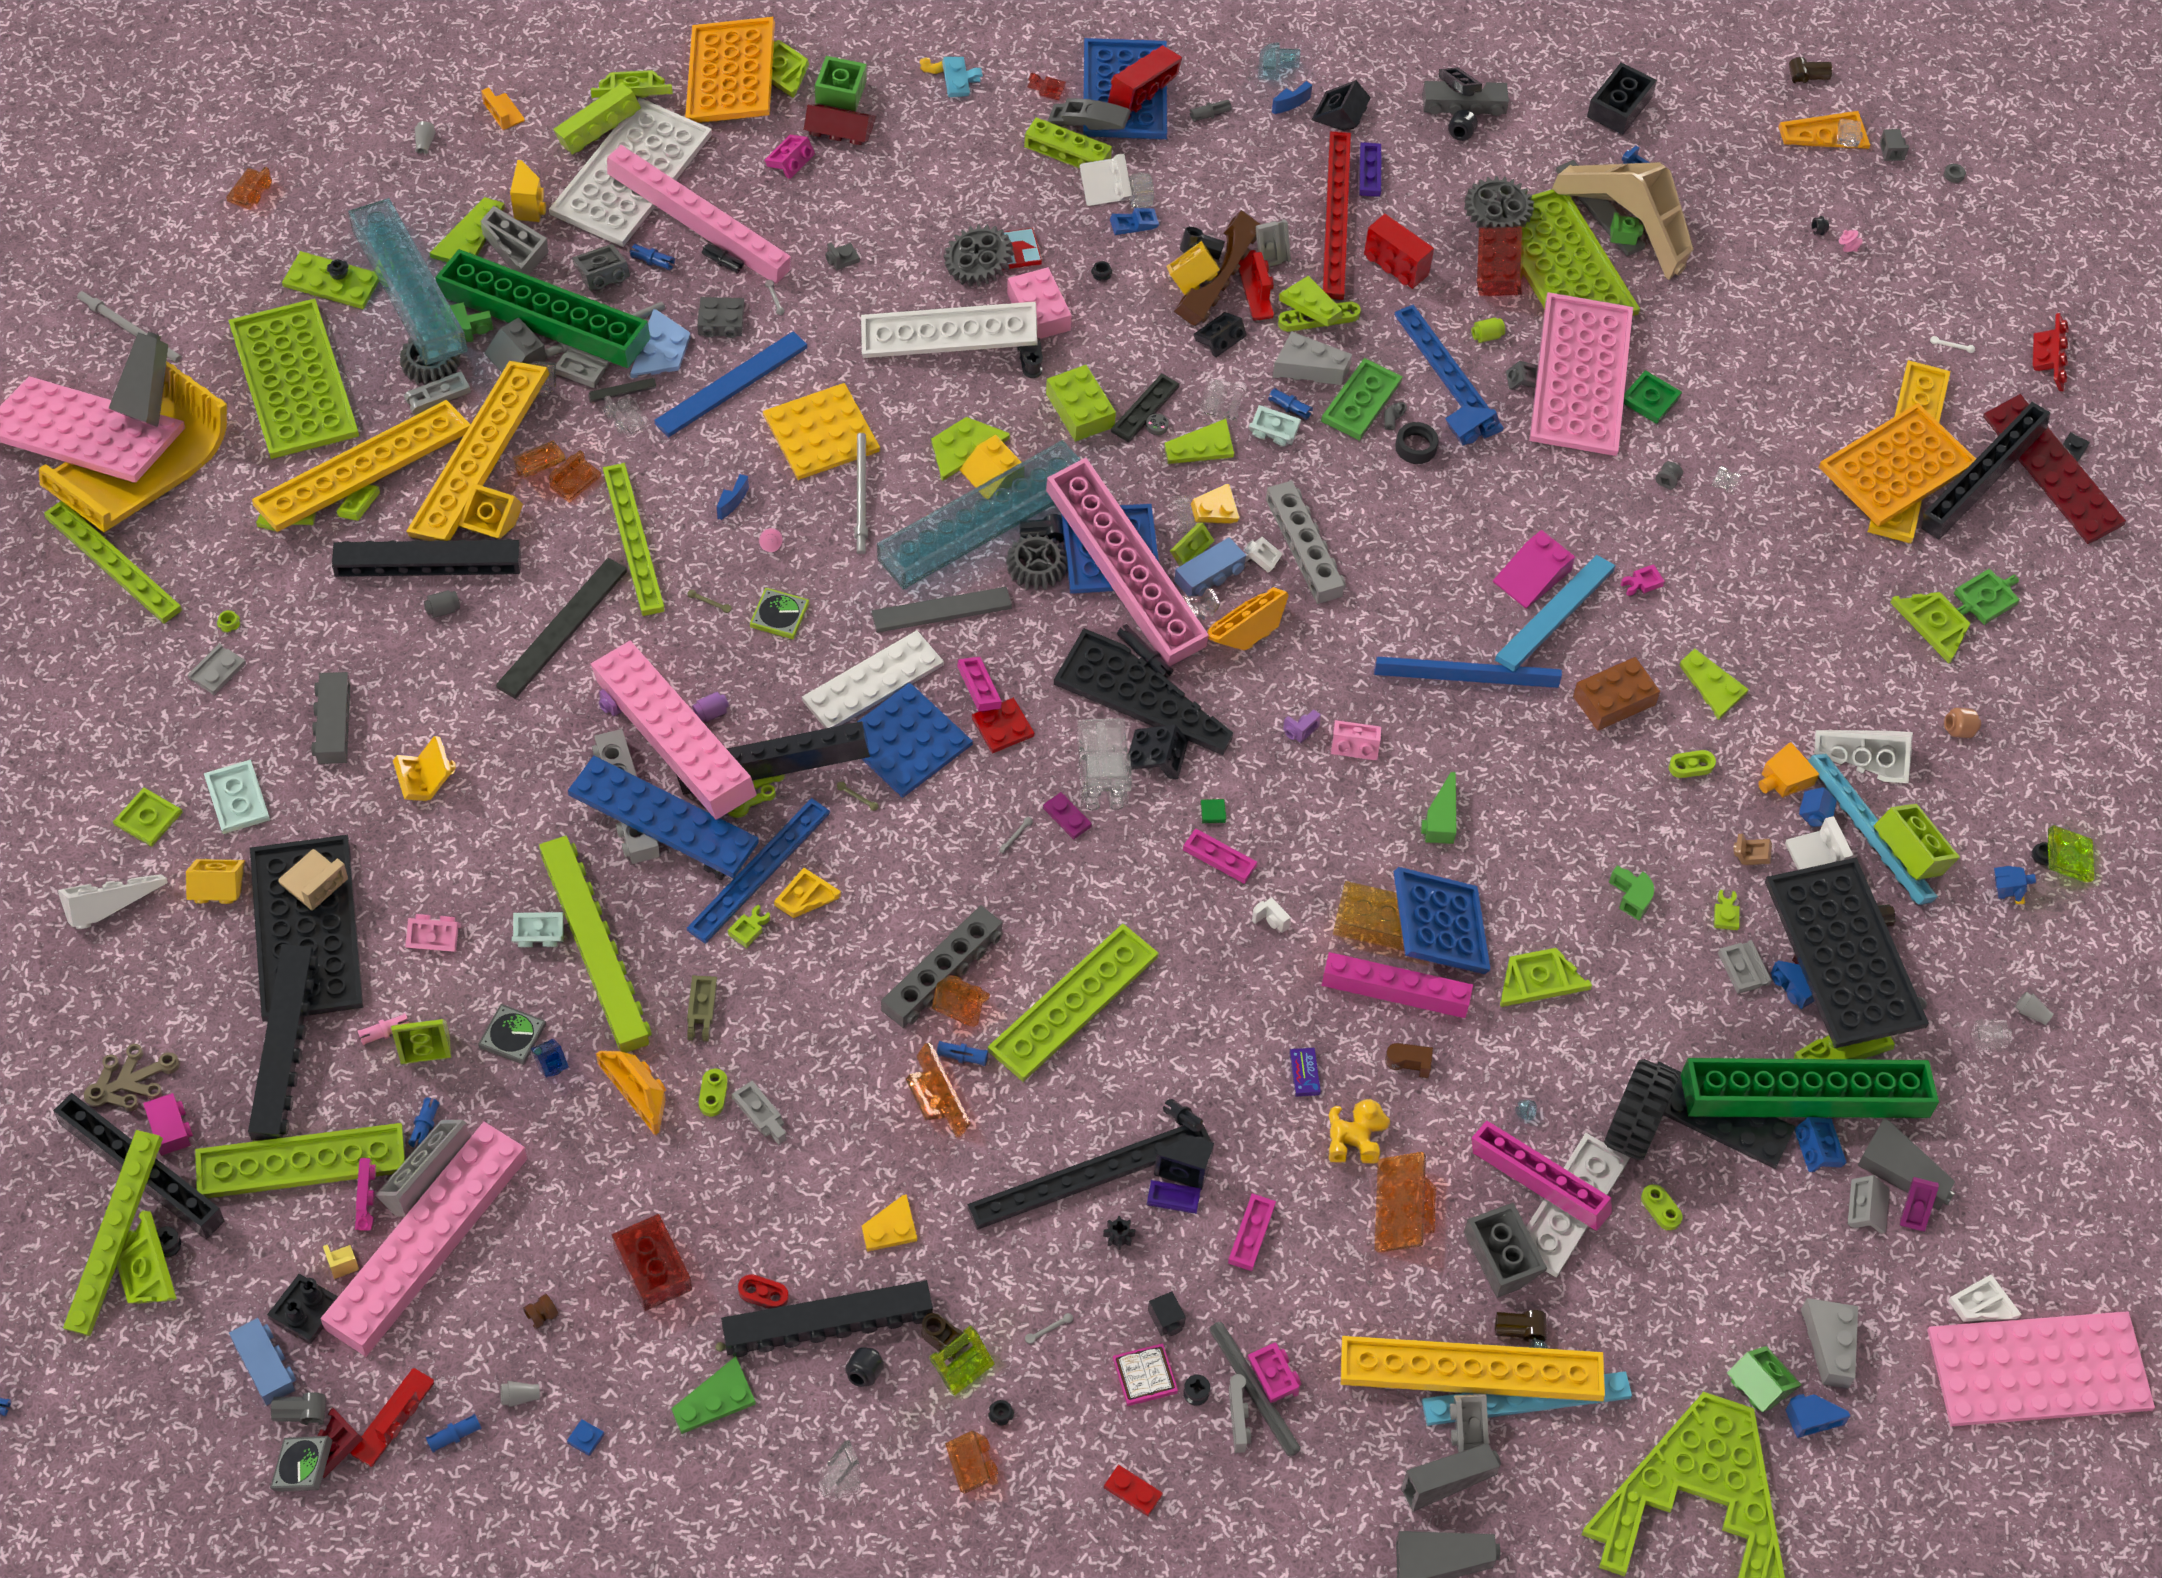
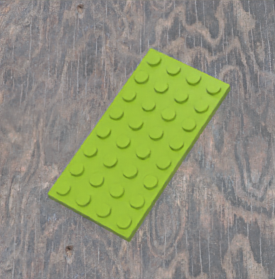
[1497,189,1640,316]
[228,298,359,459]

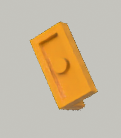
[481,87,525,130]

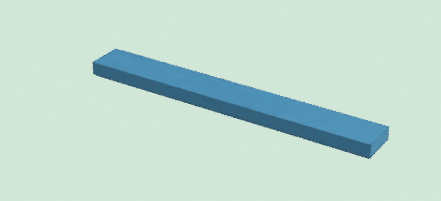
[1495,555,1616,671]

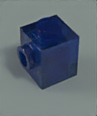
[531,1038,569,1078]

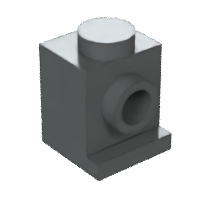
[1880,129,1909,161]

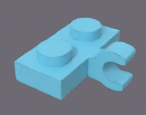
[942,57,983,97]

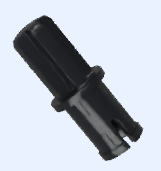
[702,244,744,274]
[1163,1099,1204,1132]

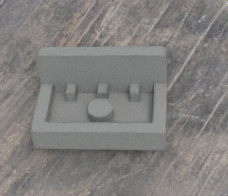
[1450,1394,1489,1453]

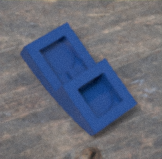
[1272,81,1312,114]
[1110,208,1159,235]
[717,474,749,520]

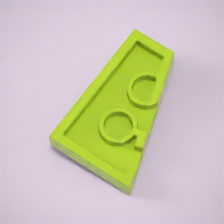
[1279,275,1342,327]
[1679,648,1749,720]

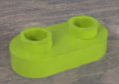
[1668,750,1716,778]
[699,1068,728,1117]
[1641,1184,1683,1230]

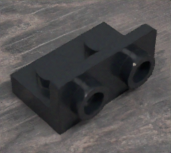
[1194,312,1247,358]

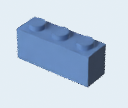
[1174,537,1246,599]
[229,1318,296,1406]

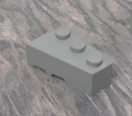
[481,206,549,275]
[1273,332,1352,385]
[1801,1298,1858,1389]

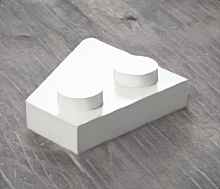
[1948,1275,2021,1322]

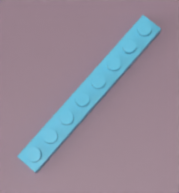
[1808,754,1938,905]
[1422,1371,1632,1426]

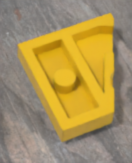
[1190,484,1240,524]
[774,868,841,918]
[861,1194,917,1252]

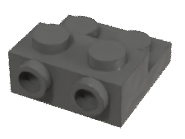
[572,244,630,290]
[697,297,744,338]

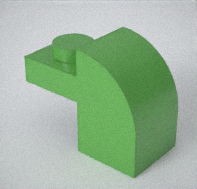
[442,302,493,342]
[1609,865,1654,921]

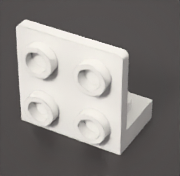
[1079,154,1132,206]
[1785,816,1854,870]

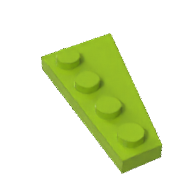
[429,197,505,262]
[1794,1035,1895,1059]

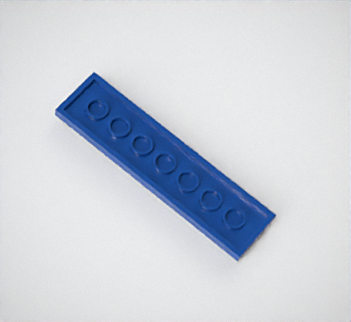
[568,756,759,879]

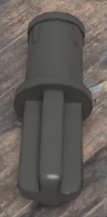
[1190,100,1232,122]

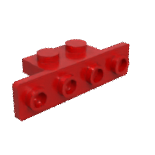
[1238,250,1274,321]
[2033,313,2069,391]
[350,1368,434,1467]

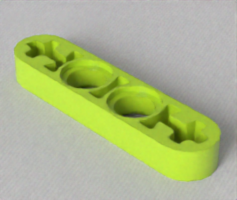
[1278,302,1361,332]

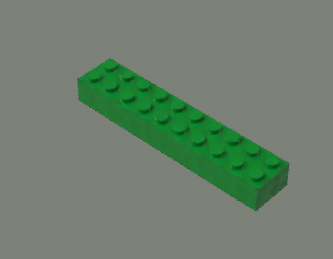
[435,249,650,368]
[1680,1058,1939,1118]

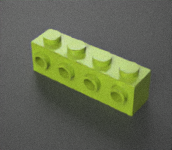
[553,83,641,155]
[1024,117,1112,168]

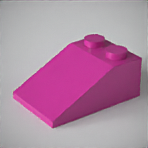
[1493,530,1575,609]

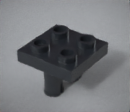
[267,1274,338,1344]

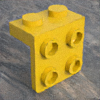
[393,736,451,801]

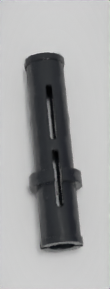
[1117,624,1173,678]

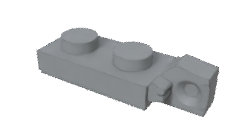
[731,1081,787,1145]

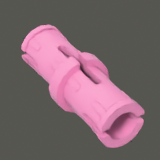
[358,1013,409,1046]

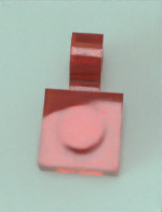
[1027,73,1066,100]

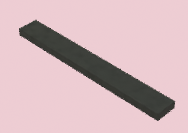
[496,558,627,699]

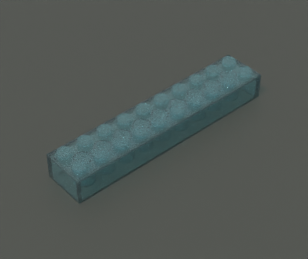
[348,198,468,366]
[877,440,1081,590]

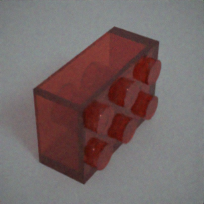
[1477,226,1524,296]
[611,1214,692,1312]

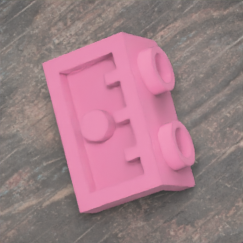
[1331,720,1381,760]
[405,914,461,952]

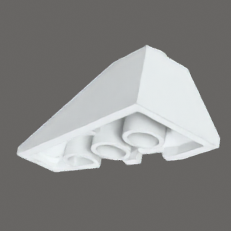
[1814,730,1913,783]
[58,874,167,929]

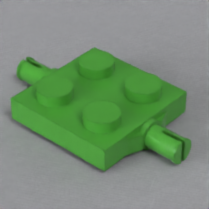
[1954,568,2020,625]

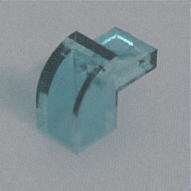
[1258,42,1300,80]

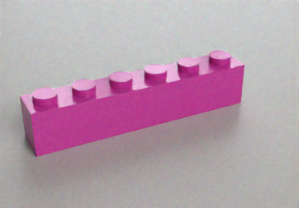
[1321,952,1473,1018]
[1472,1120,1612,1231]

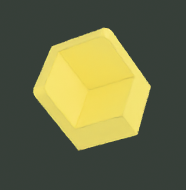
[323,1244,359,1279]

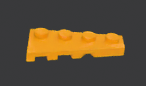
[1778,111,1871,149]

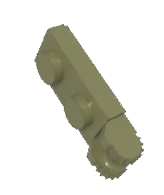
[687,975,717,1042]

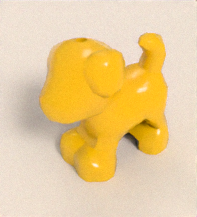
[1328,1099,1390,1163]

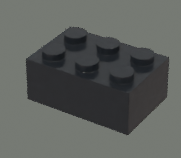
[1587,62,1657,135]

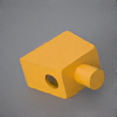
[1758,742,1819,798]

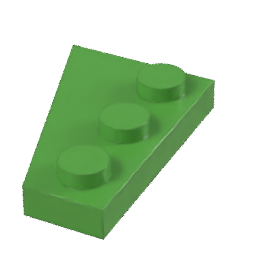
[671,1356,756,1434]

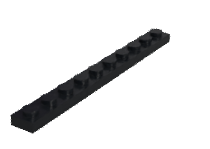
[967,1125,1211,1230]

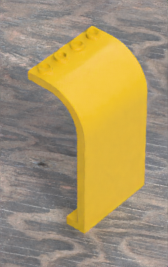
[39,361,227,532]

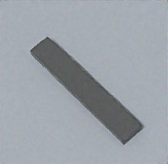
[1556,160,1645,256]
[872,587,1012,633]

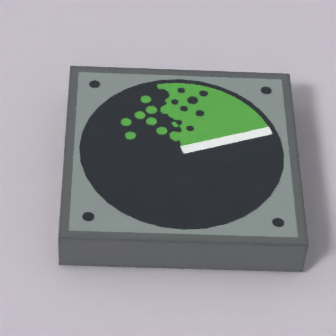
[478,1004,546,1065]
[270,1436,333,1492]

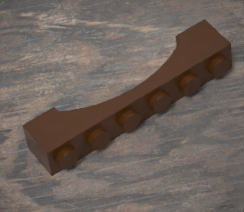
[1174,210,1261,326]

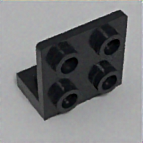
[1125,725,1188,780]

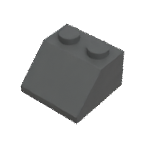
[484,318,546,373]

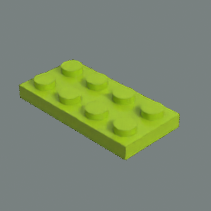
[282,251,381,309]

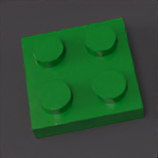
[1623,370,1682,424]

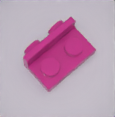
[764,134,815,179]
[1247,1342,1301,1403]

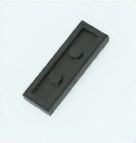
[588,378,656,403]

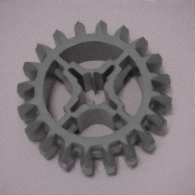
[400,331,460,385]
[1006,533,1067,591]

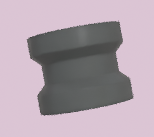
[1655,461,1683,490]

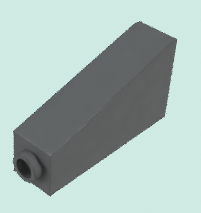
[109,331,168,427]
[1858,1118,1955,1210]
[1401,1443,1501,1512]
[1396,1531,1500,1578]

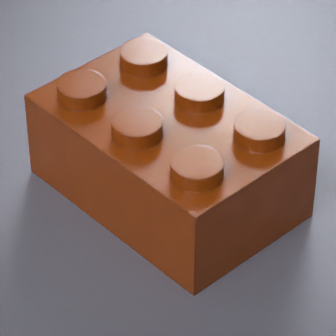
[1573,657,1660,731]

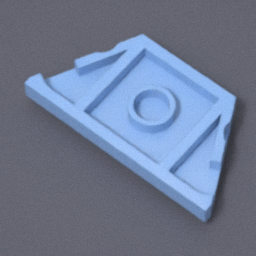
[630,309,691,378]

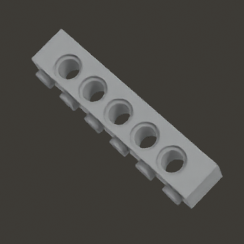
[1266,481,1346,604]
[592,729,660,864]

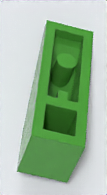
[1421,772,1456,844]

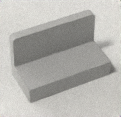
[1848,1175,1890,1233]

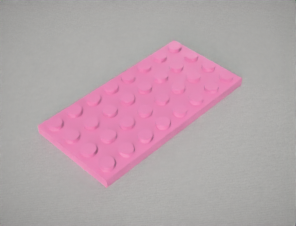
[1529,292,1633,456]
[0,376,185,483]
[1927,1311,2155,1427]

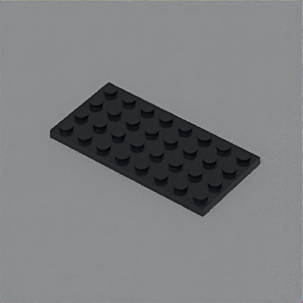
[250,834,364,1022]
[1765,857,1929,1049]

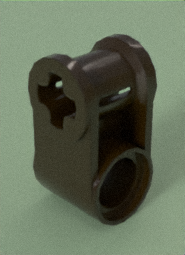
[921,1313,971,1362]

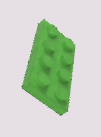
[1321,358,1403,441]

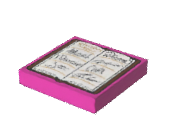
[1113,1343,1178,1406]

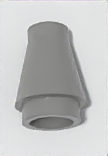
[415,121,436,154]
[2015,991,2054,1025]
[500,1381,540,1407]

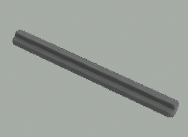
[1209,1322,1301,1456]

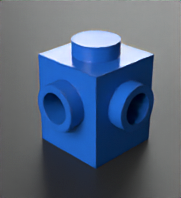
[1799,787,1837,827]

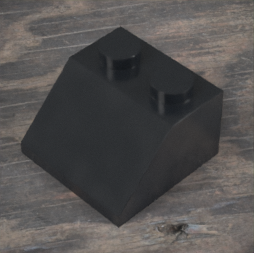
[1311,80,1371,131]
[1154,1136,1214,1190]

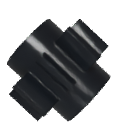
[1103,1216,1136,1250]

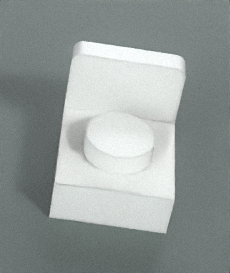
[1244,537,1283,572]
[1252,897,1291,933]

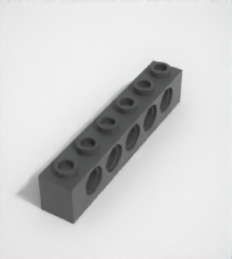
[881,905,1003,1028]

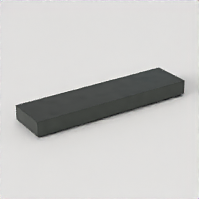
[1111,373,1180,443]

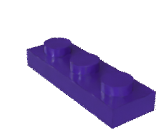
[1359,142,1381,197]

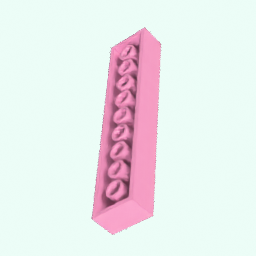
[1046,458,1209,666]
[591,640,757,820]
[321,1122,527,1357]

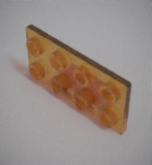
[1375,1152,1436,1252]

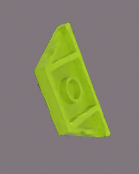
[771,40,809,98]
[591,70,673,98]
[931,417,1010,481]
[1890,592,1970,664]
[1500,948,1592,1007]
[117,1210,177,1304]

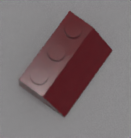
[803,104,877,145]

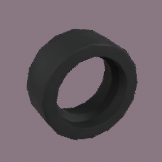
[1395,422,1439,464]

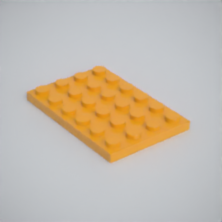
[685,17,775,123]
[1819,403,1976,527]

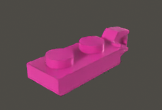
[355,1158,376,1231]

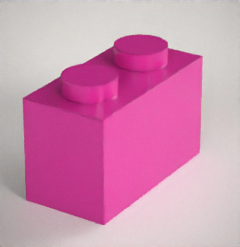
[143,1093,193,1156]

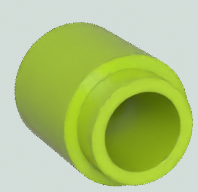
[1471,317,1505,343]

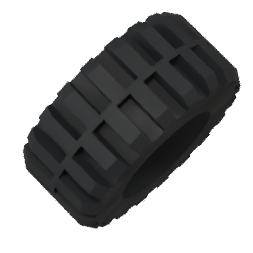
[1604,1059,1679,1160]

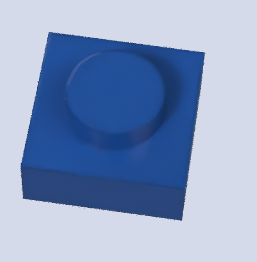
[567,1419,605,1456]

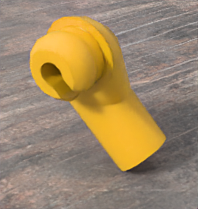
[919,57,944,74]

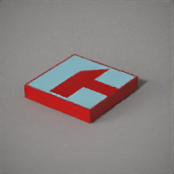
[1002,228,1042,270]

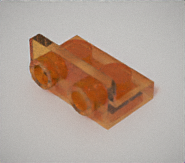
[226,167,272,210]
[512,440,566,478]
[549,450,601,503]
[932,975,990,1027]
[945,1430,998,1494]

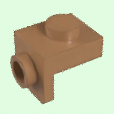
[1733,833,1772,865]

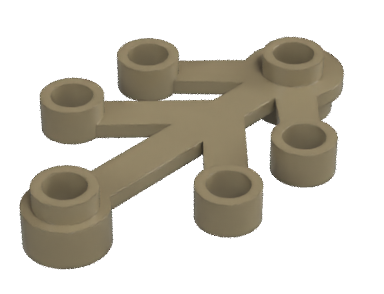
[84,1044,180,1112]

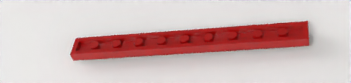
[1322,131,1351,300]

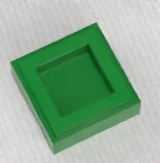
[1200,799,1226,824]

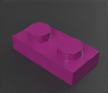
[1043,792,1092,840]
[1900,1177,1939,1232]

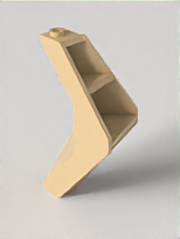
[1552,162,1694,280]

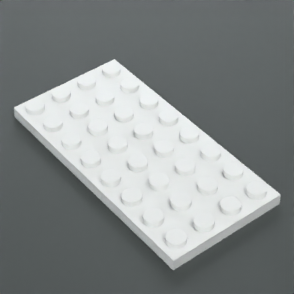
[549,98,712,247]

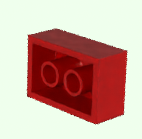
[1364,213,1434,289]

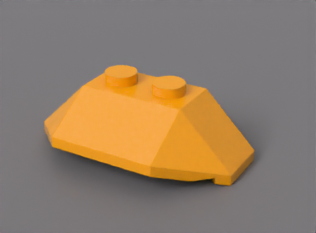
[1207,587,1289,651]
[596,1051,666,1135]

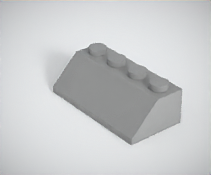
[375,1120,471,1217]

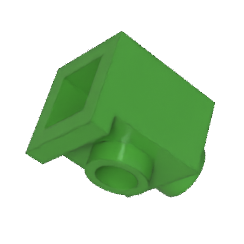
[1610,212,1643,245]

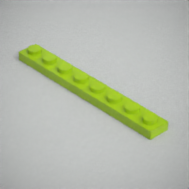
[603,463,665,616]
[44,501,182,624]
[63,1130,163,1336]

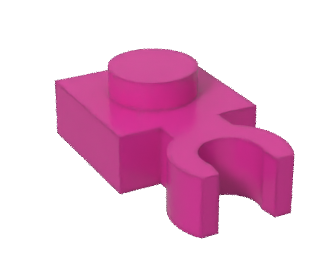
[1621,564,1665,596]

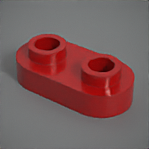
[738,1274,789,1309]

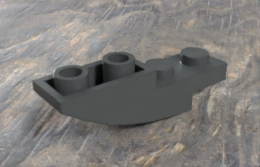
[1048,98,1131,130]

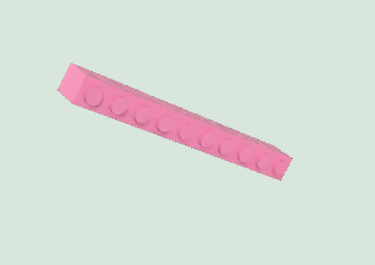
[607,145,791,284]

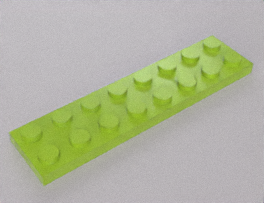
[987,923,1159,1082]
[195,1123,405,1198]

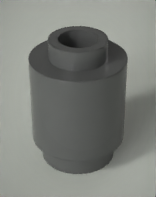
[424,590,460,618]

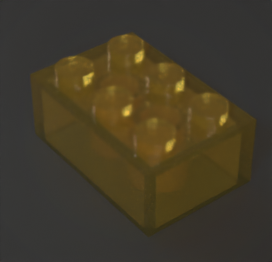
[1333,881,1404,951]

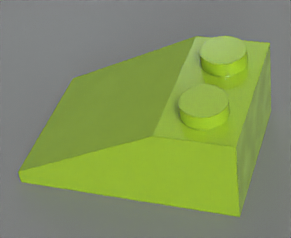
[391,1019,451,1064]

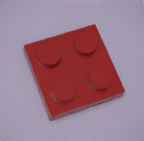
[971,697,1035,754]

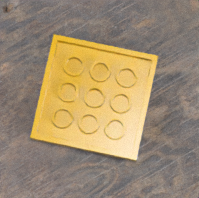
[763,383,880,480]

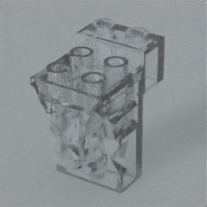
[1076,718,1132,811]

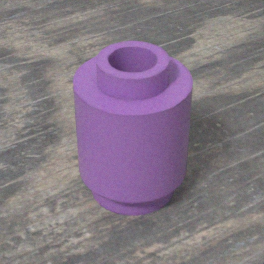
[692,692,729,722]

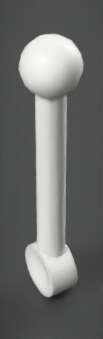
[1930,336,1975,353]

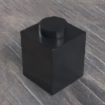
[1148,1291,1186,1336]

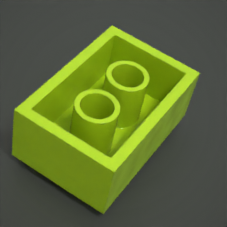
[1046,365,1116,442]
[1873,804,1960,880]

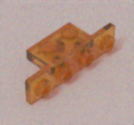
[905,1042,970,1137]

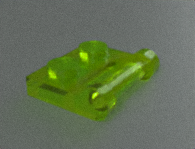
[929,1325,995,1396]

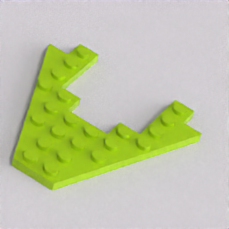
[1581,1392,1785,1578]

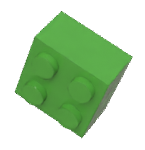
[815,56,867,111]

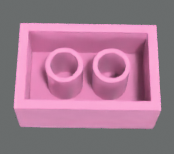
[1007,267,1072,339]

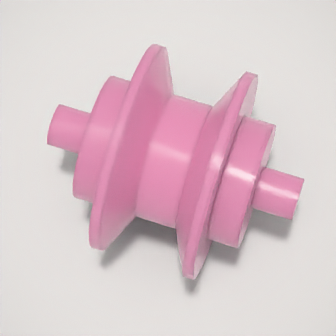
[1839,230,1863,252]
[759,528,783,552]

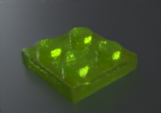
[2048,825,2094,882]

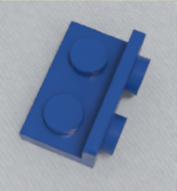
[1794,1117,1847,1172]

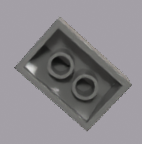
[1464,1202,1547,1298]

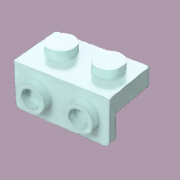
[1249,405,1301,446]
[512,912,564,947]

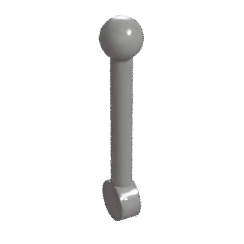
[765,280,785,315]
[999,817,1033,854]
[1025,1313,1073,1344]

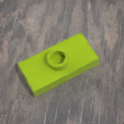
[337,485,380,521]

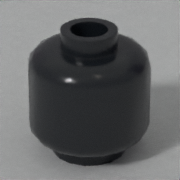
[1448,110,1478,141]
[845,1347,884,1387]

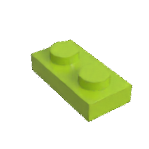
[1170,523,1214,566]

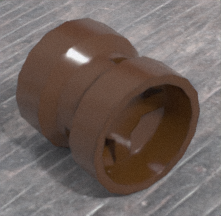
[523,1294,559,1329]

